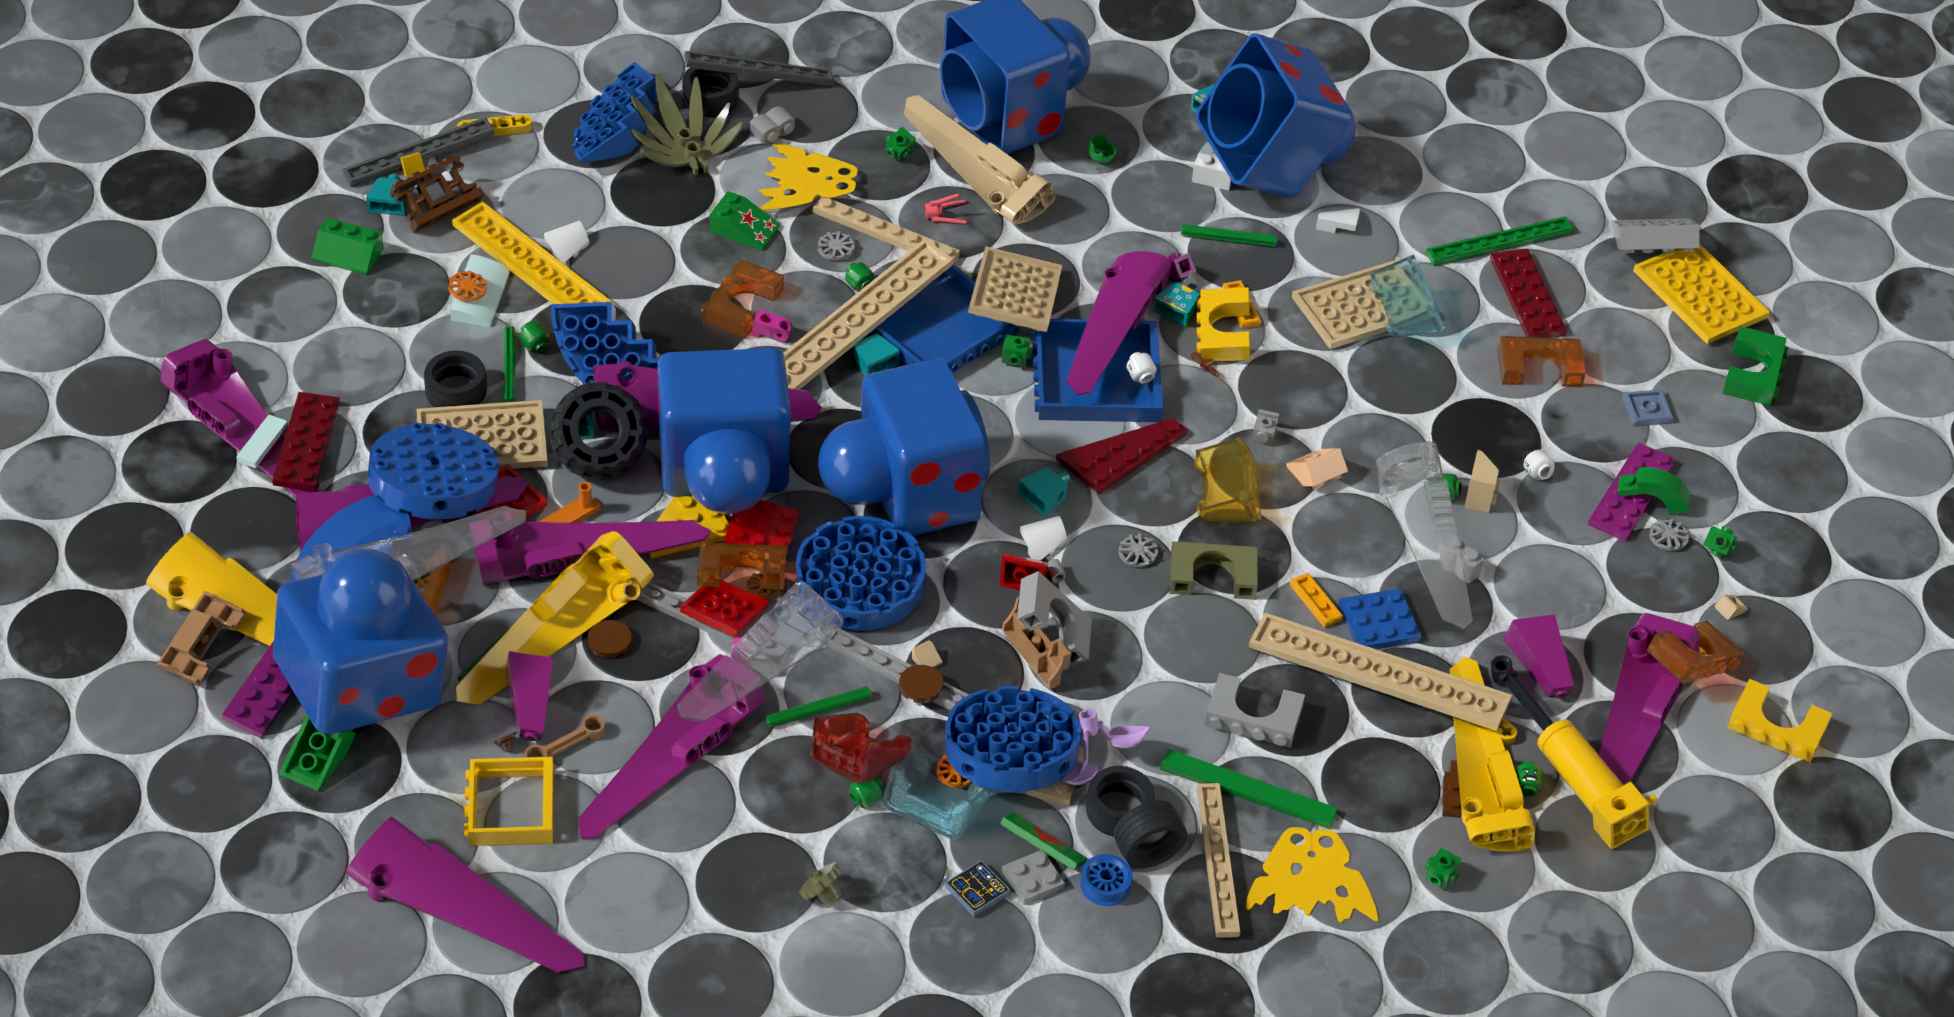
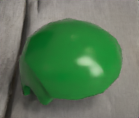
[1088,135,1118,163]

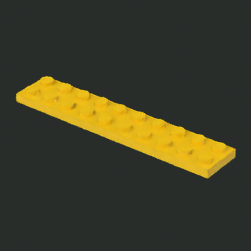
[452,202,614,305]

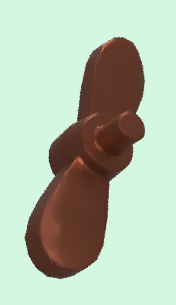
[1191,352,1220,377]

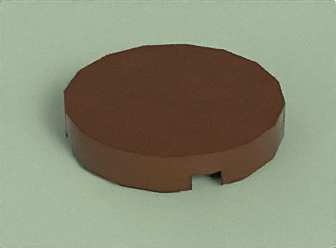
[588,620,632,658]
[899,665,943,703]

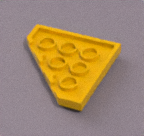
[649,496,729,558]

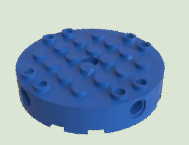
[368,423,499,519]
[796,516,926,631]
[945,686,1081,792]

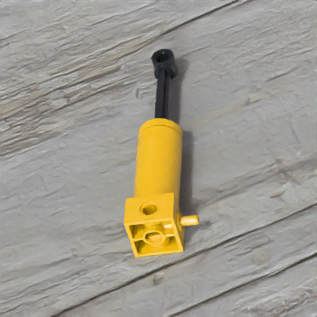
[1491,655,1657,850]

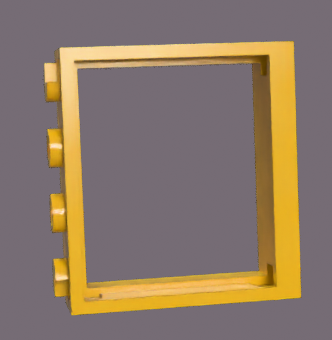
[464,757,554,846]

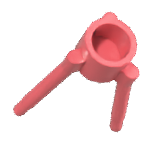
[925,194,967,224]

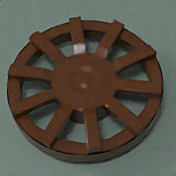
[747,571,787,599]

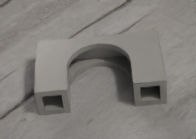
[1017,571,1092,667]
[1205,673,1305,748]

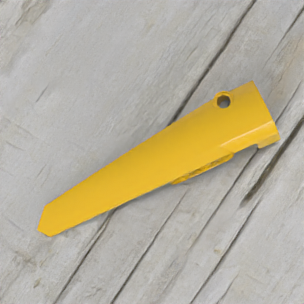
[455,531,654,705]
[146,532,277,646]
[1450,656,1535,852]

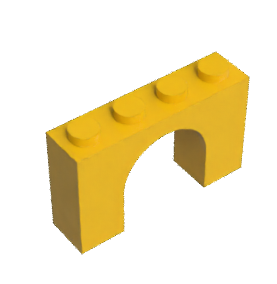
[1197,287,1250,362]
[1727,679,1832,763]

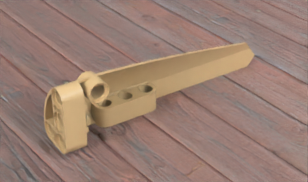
[904,95,1056,225]

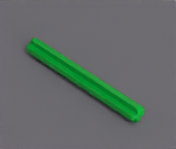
[1181,224,1277,247]
[504,326,515,402]
[766,686,871,728]

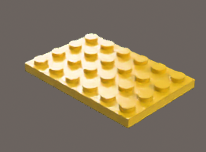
[1633,243,1770,344]

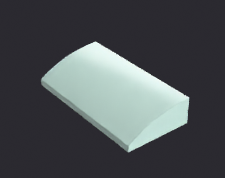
[450,254,511,327]

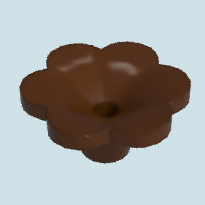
[491,731,517,751]

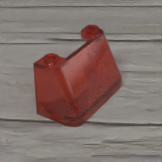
[811,713,912,784]

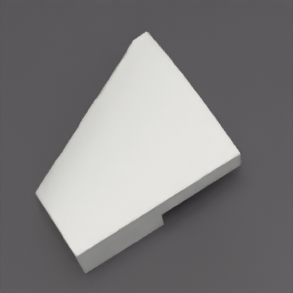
[1316,208,1360,233]
[544,221,589,266]
[1020,516,1067,560]

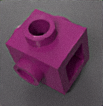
[1168,252,1196,282]

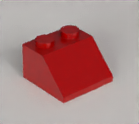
[999,553,1048,590]

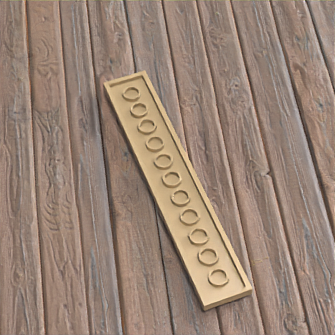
[784,239,954,390]
[1249,613,1512,731]

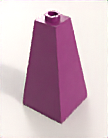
[1503,614,1574,698]
[505,651,554,741]

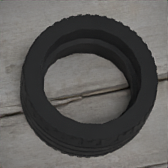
[682,68,739,118]
[424,350,487,407]
[1086,766,1155,837]
[1113,800,1187,868]

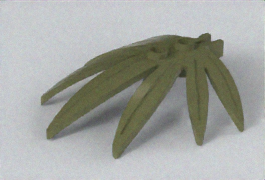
[631,74,743,176]

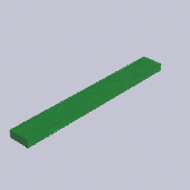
[1426,216,1574,266]
[1160,749,1337,829]

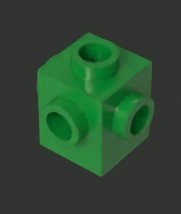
[885,127,916,162]
[1001,334,1033,367]
[1703,526,1739,558]
[1425,848,1461,890]

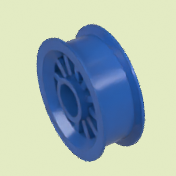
[1080,854,1132,906]

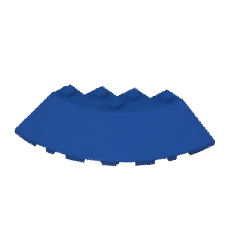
[573,62,658,163]
[551,302,658,384]
[289,495,413,582]

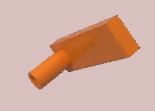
[539,482,601,523]

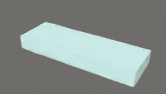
[236,415,288,468]

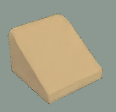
[1715,595,1748,620]
[912,640,942,668]

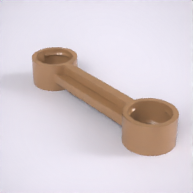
[525,715,605,757]

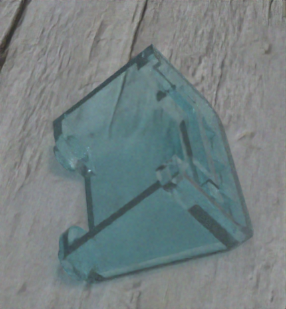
[1370,254,1446,337]
[883,750,992,840]

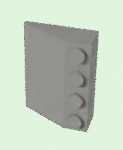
[1612,218,1699,253]

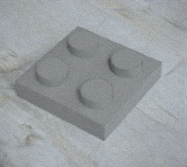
[1002,850,1065,905]

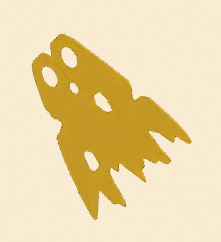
[758,143,857,210]
[1246,827,1378,923]

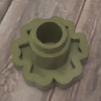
[798,862,842,905]

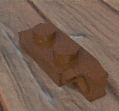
[1442,760,1462,818]

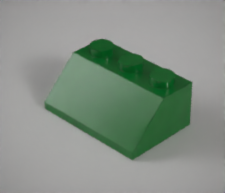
[312,218,384,275]

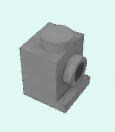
[1252,409,1279,445]

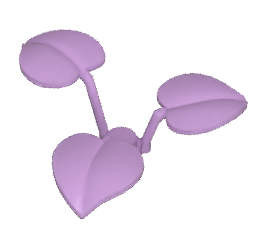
[1062,709,1149,785]

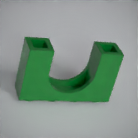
[1722,326,1789,406]

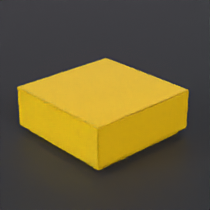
[400,152,425,177]

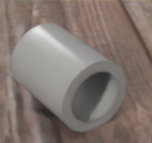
[1048,559,1066,583]

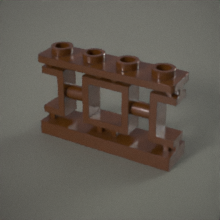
[389,155,484,233]

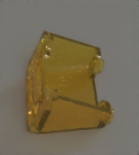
[1194,436,1261,522]

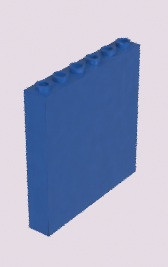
[867,264,1020,374]
[1032,319,1163,422]

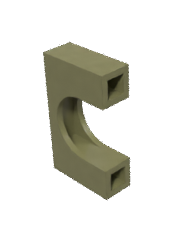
[1170,541,1257,600]

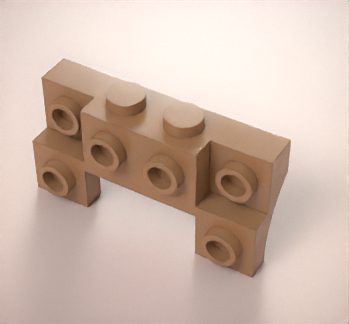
[157,591,247,686]
[1002,597,1071,690]

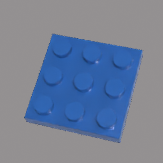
[1338,588,1421,649]

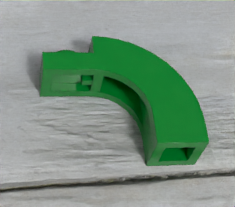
[1618,467,1691,515]

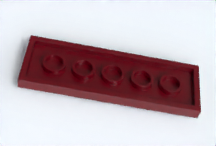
[1490,248,1567,341]
[272,392,340,492]

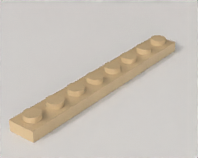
[812,197,960,263]
[1196,783,1240,938]

